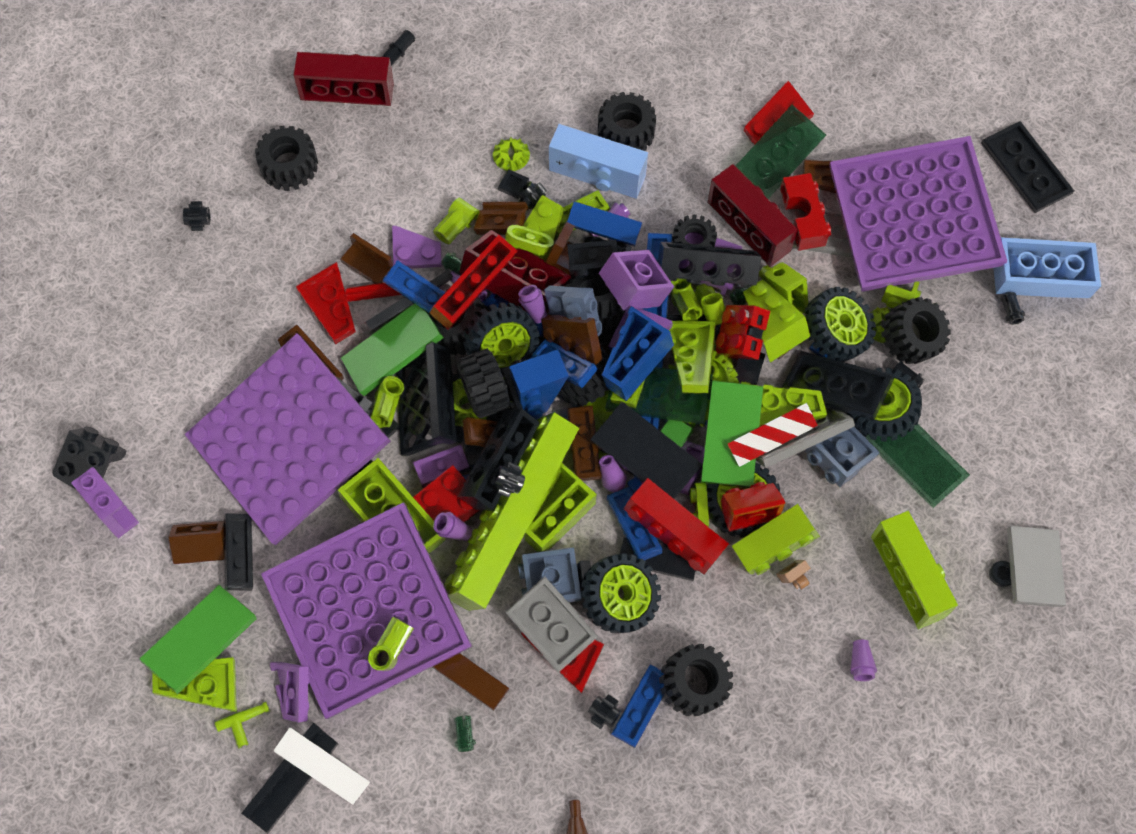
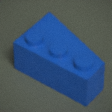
[602,306,674,401]
[510,349,569,420]

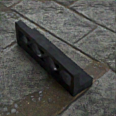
[241,723,338,834]

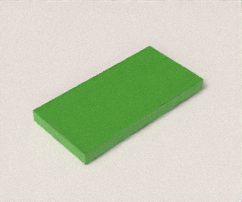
[341,303,443,396]
[701,381,763,488]
[139,585,257,694]

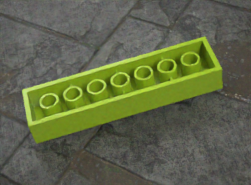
[444,412,579,611]

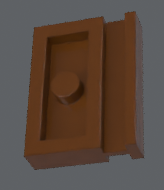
[474,202,529,235]

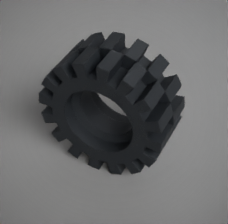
[672,214,717,262]

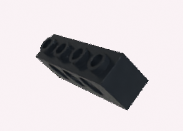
[658,242,761,288]
[458,408,540,511]

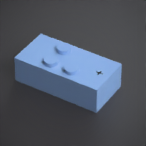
[549,124,648,199]
[993,238,1101,298]

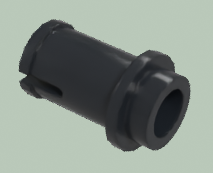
[1001,292,1025,325]
[892,361,925,388]

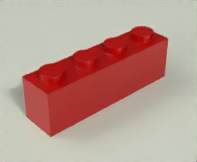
[430,234,517,330]
[624,478,729,575]

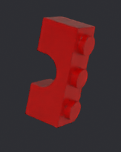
[780,173,831,251]

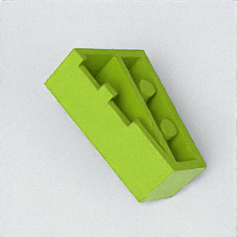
[743,279,810,363]
[524,463,597,552]
[732,504,821,575]

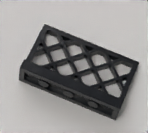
[396,342,457,456]

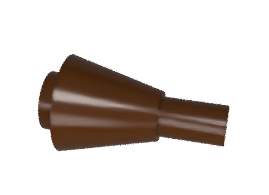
[567,800,588,834]

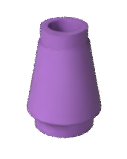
[518,285,547,323]
[599,455,627,492]
[434,512,472,541]
[850,639,877,681]

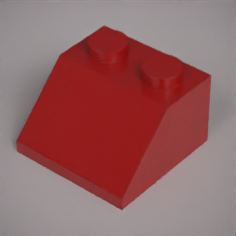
[720,482,786,531]

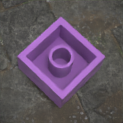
[599,250,674,311]

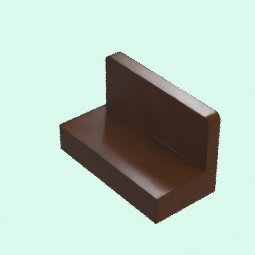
[546,222,575,275]
[340,233,393,284]
[168,521,225,564]

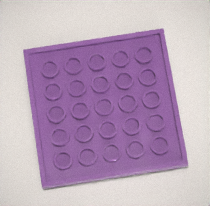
[829,136,1007,292]
[185,334,391,545]
[261,502,473,719]

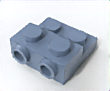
[544,286,602,336]
[805,427,880,487]
[518,547,582,602]

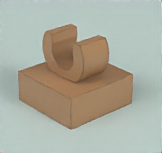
[776,560,811,590]

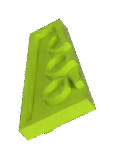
[669,321,716,393]

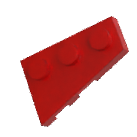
[743,80,814,147]
[296,262,356,345]
[521,632,604,693]

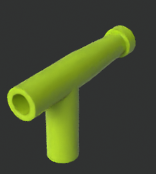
[215,701,270,749]

